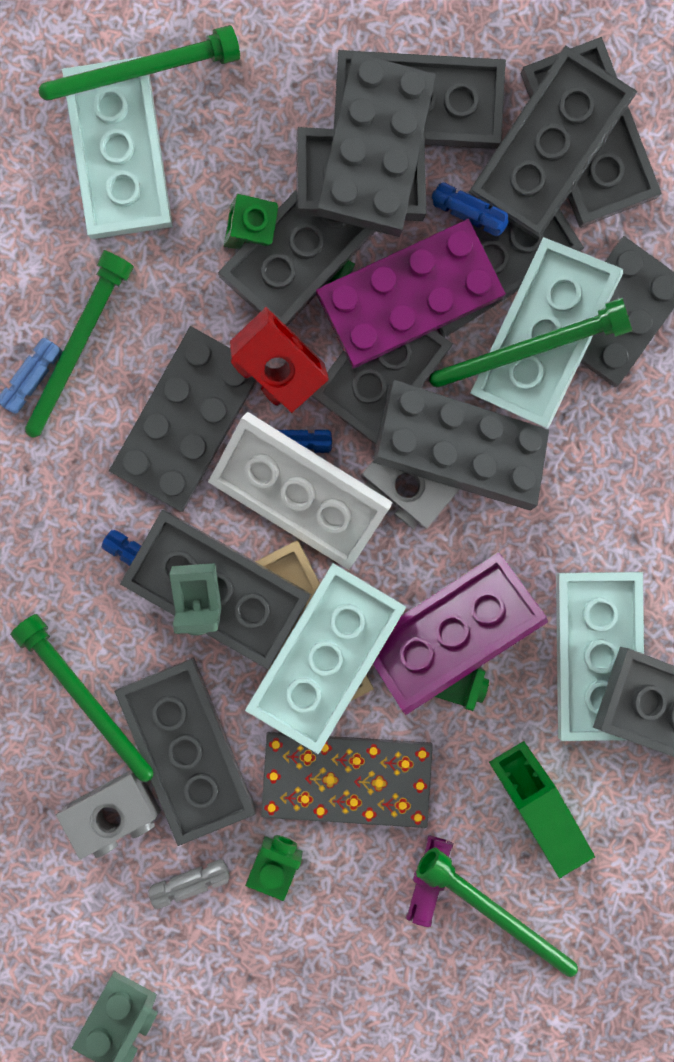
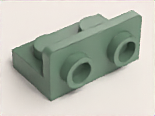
[71,971,158,1062]

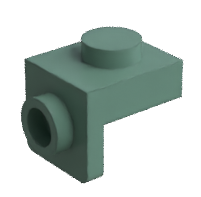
[169,563,222,636]

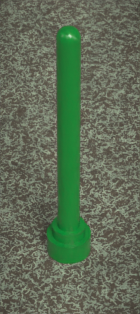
[38,25,240,101]
[25,250,134,438]
[429,298,633,388]
[10,614,154,782]
[416,848,578,977]

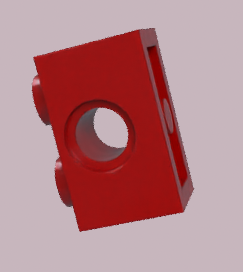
[230,307,329,413]

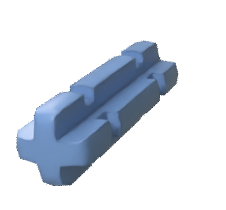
[0,338,62,414]

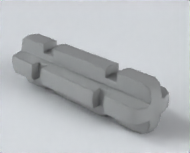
[148,859,230,909]

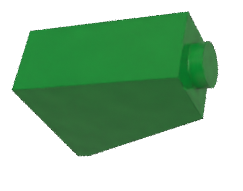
[489,741,595,879]

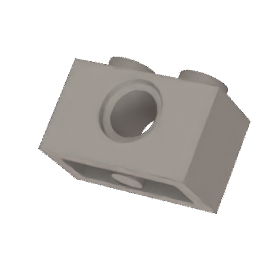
[361,461,460,530]
[56,770,161,860]

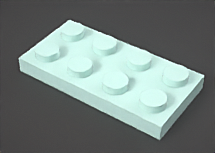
[62,56,173,239]
[470,237,624,429]
[245,563,406,754]
[556,572,644,741]

